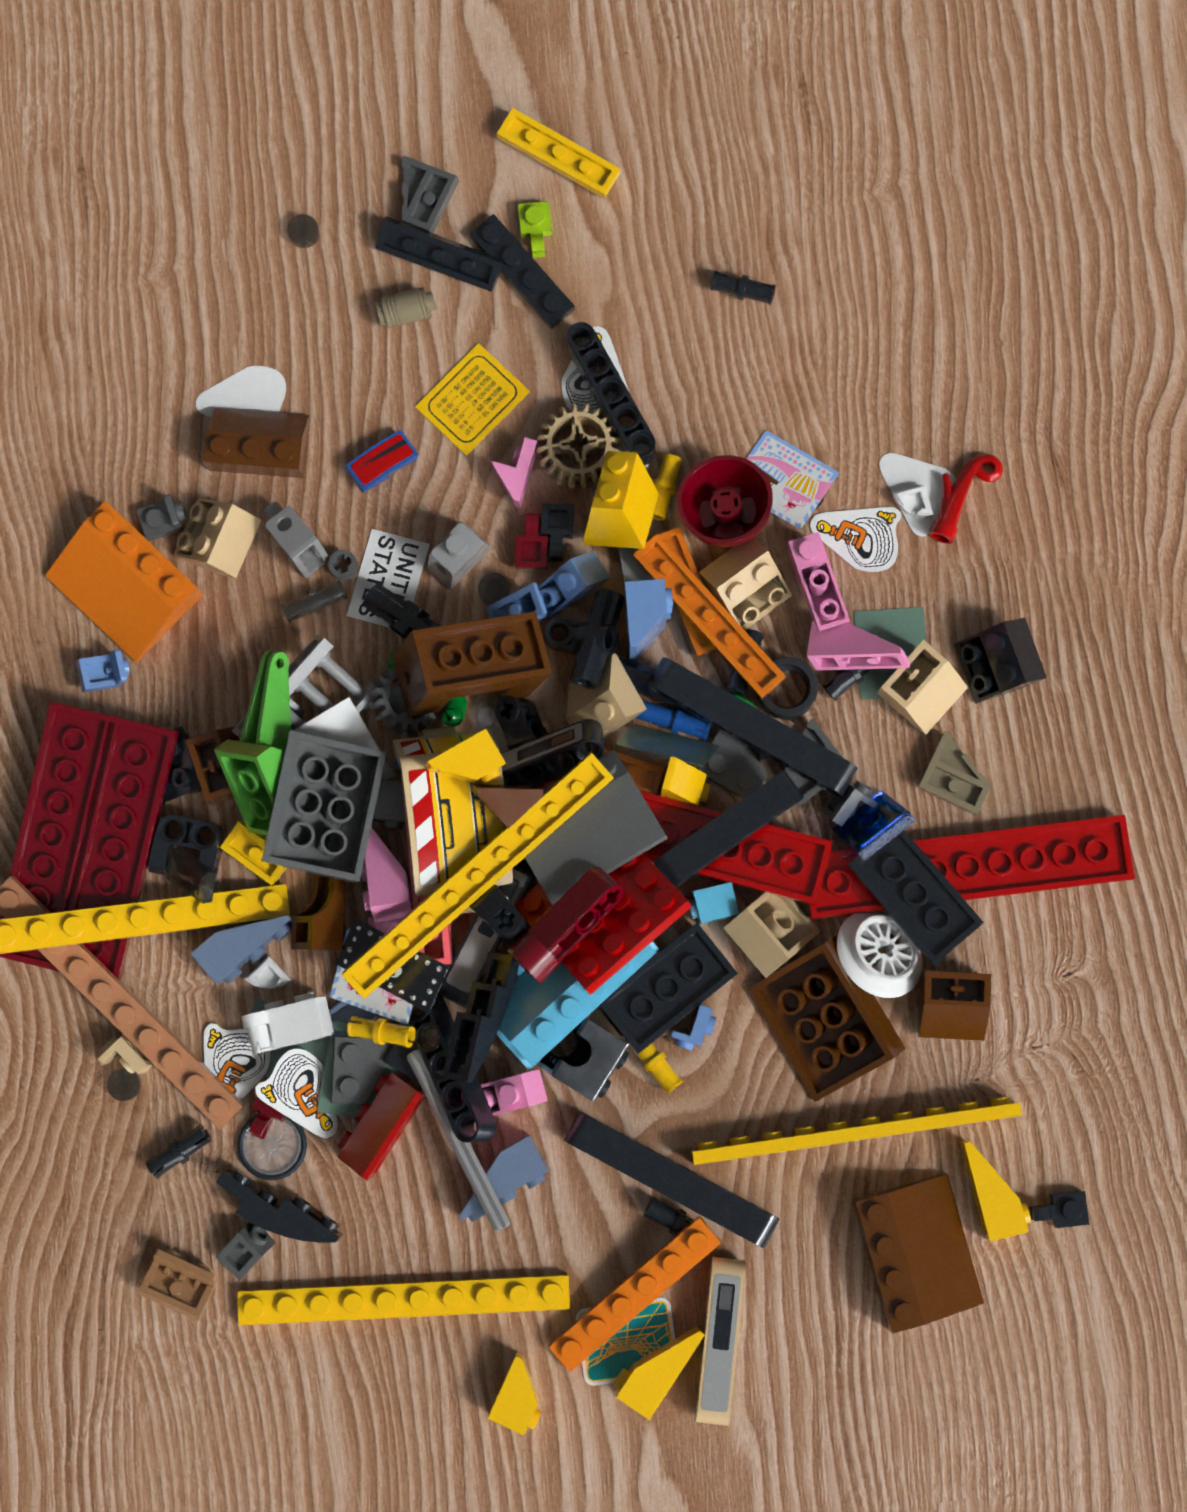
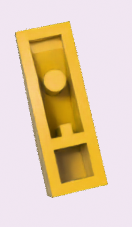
[661,756,711,806]
[959,1140,1031,1242]
[613,1326,705,1420]

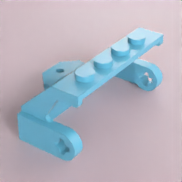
[496,941,660,1071]

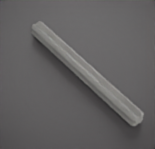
[407,1049,510,1232]

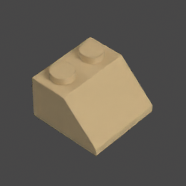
[566,653,647,738]
[724,892,820,978]

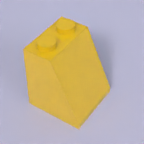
[583,451,659,549]

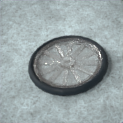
[238,1113,307,1180]

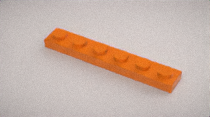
[633,534,786,699]
[549,1215,721,1372]

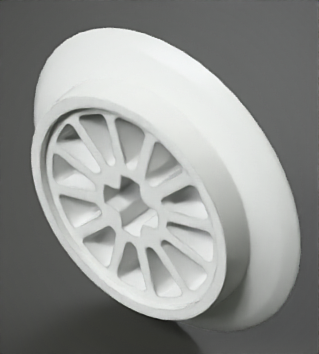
[837,911,922,998]

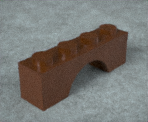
[291,874,345,951]

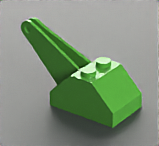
[214,651,291,835]

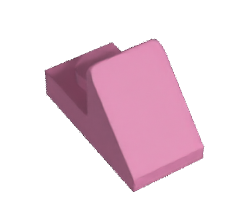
[491,437,538,508]

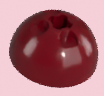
[677,455,773,547]

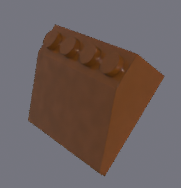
[747,935,906,1102]
[852,1173,984,1334]

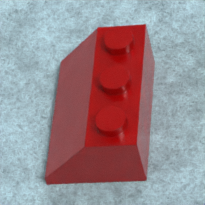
[337,1072,426,1181]

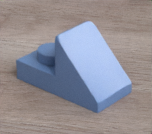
[486,583,547,623]

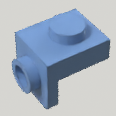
[75,649,129,693]
[669,1005,716,1051]

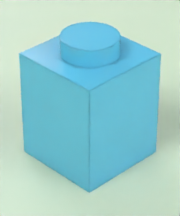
[688,882,739,925]

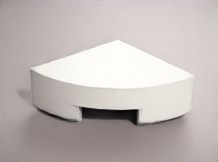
[892,484,933,518]
[245,956,292,989]

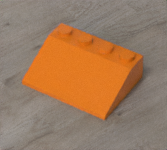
[45,500,203,663]

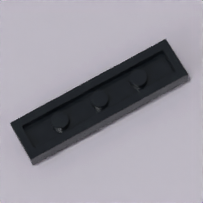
[470,214,575,329]
[375,216,503,292]

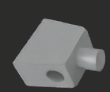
[263,502,330,578]
[427,521,492,591]

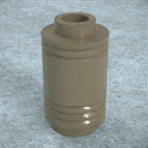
[376,287,436,328]

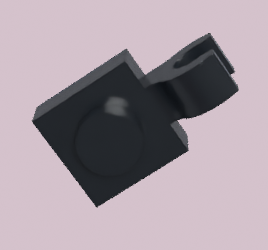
[541,503,574,562]
[1028,1191,1090,1228]

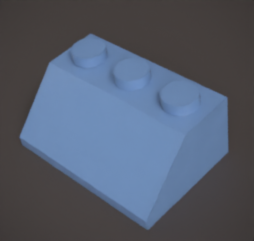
[624,579,673,662]

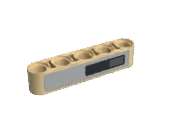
[695,1257,745,1426]

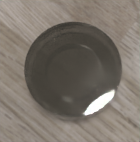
[287,214,320,248]
[478,573,510,606]
[107,1068,142,1101]

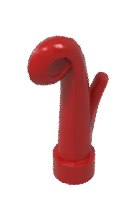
[929,454,1003,544]

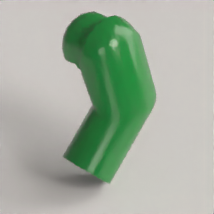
[442,696,467,726]

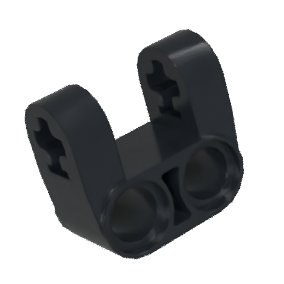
[148,815,224,885]
[470,884,531,947]

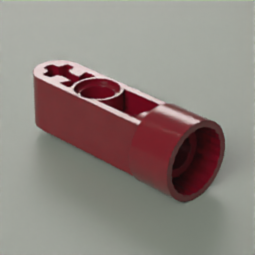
[507,867,624,984]

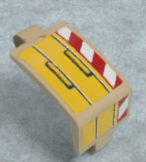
[393,726,513,914]

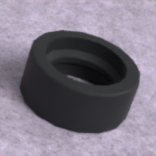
[757,656,819,720]

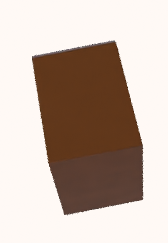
[471,784,544,829]

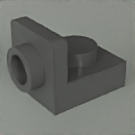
[137,494,186,541]
[821,780,878,826]
[216,1222,275,1281]

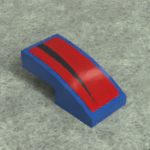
[345,429,419,493]

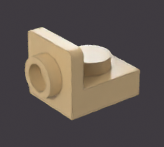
[97,1036,154,1074]

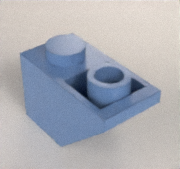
[538,551,610,618]

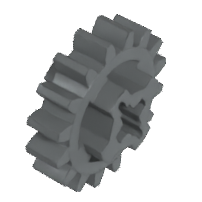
[370,667,436,736]

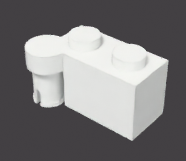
[241,992,335,1055]

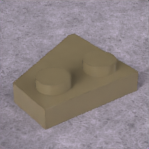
[917,731,991,816]

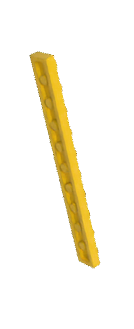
[342,752,614,999]
[0,884,290,954]
[691,1096,1022,1165]
[237,1274,570,1326]

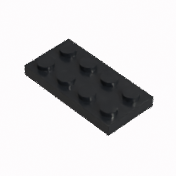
[847,827,984,966]
[598,922,738,1055]

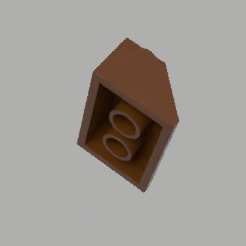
[203,408,310,478]

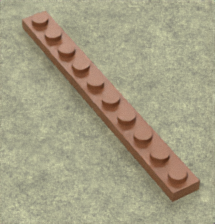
[0,876,245,1130]

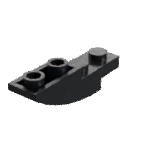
[216,1169,343,1243]

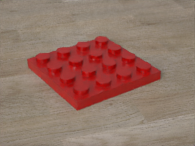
[515,853,692,995]

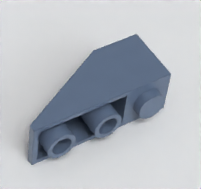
[191,915,292,985]
[459,1135,549,1222]

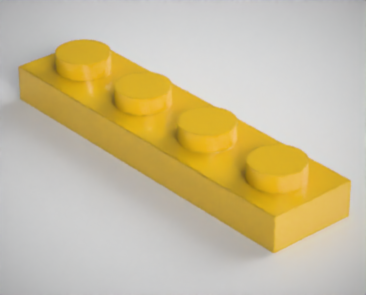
[497,108,620,199]

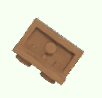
[138,1249,217,1321]

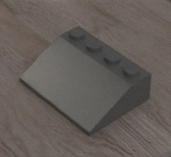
[261,730,387,882]
[525,749,668,905]

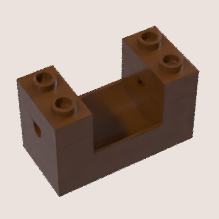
[392,611,552,717]

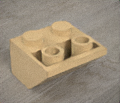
[173,498,261,578]
[699,538,792,630]
[877,639,968,735]

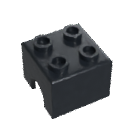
[538,1018,629,1101]

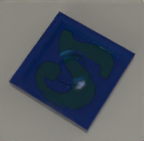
[831,791,916,861]

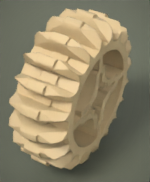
[536,403,621,489]

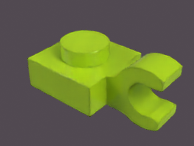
[518,201,552,258]

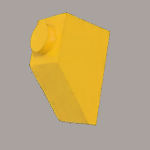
[424,729,506,784]
[487,1352,542,1436]

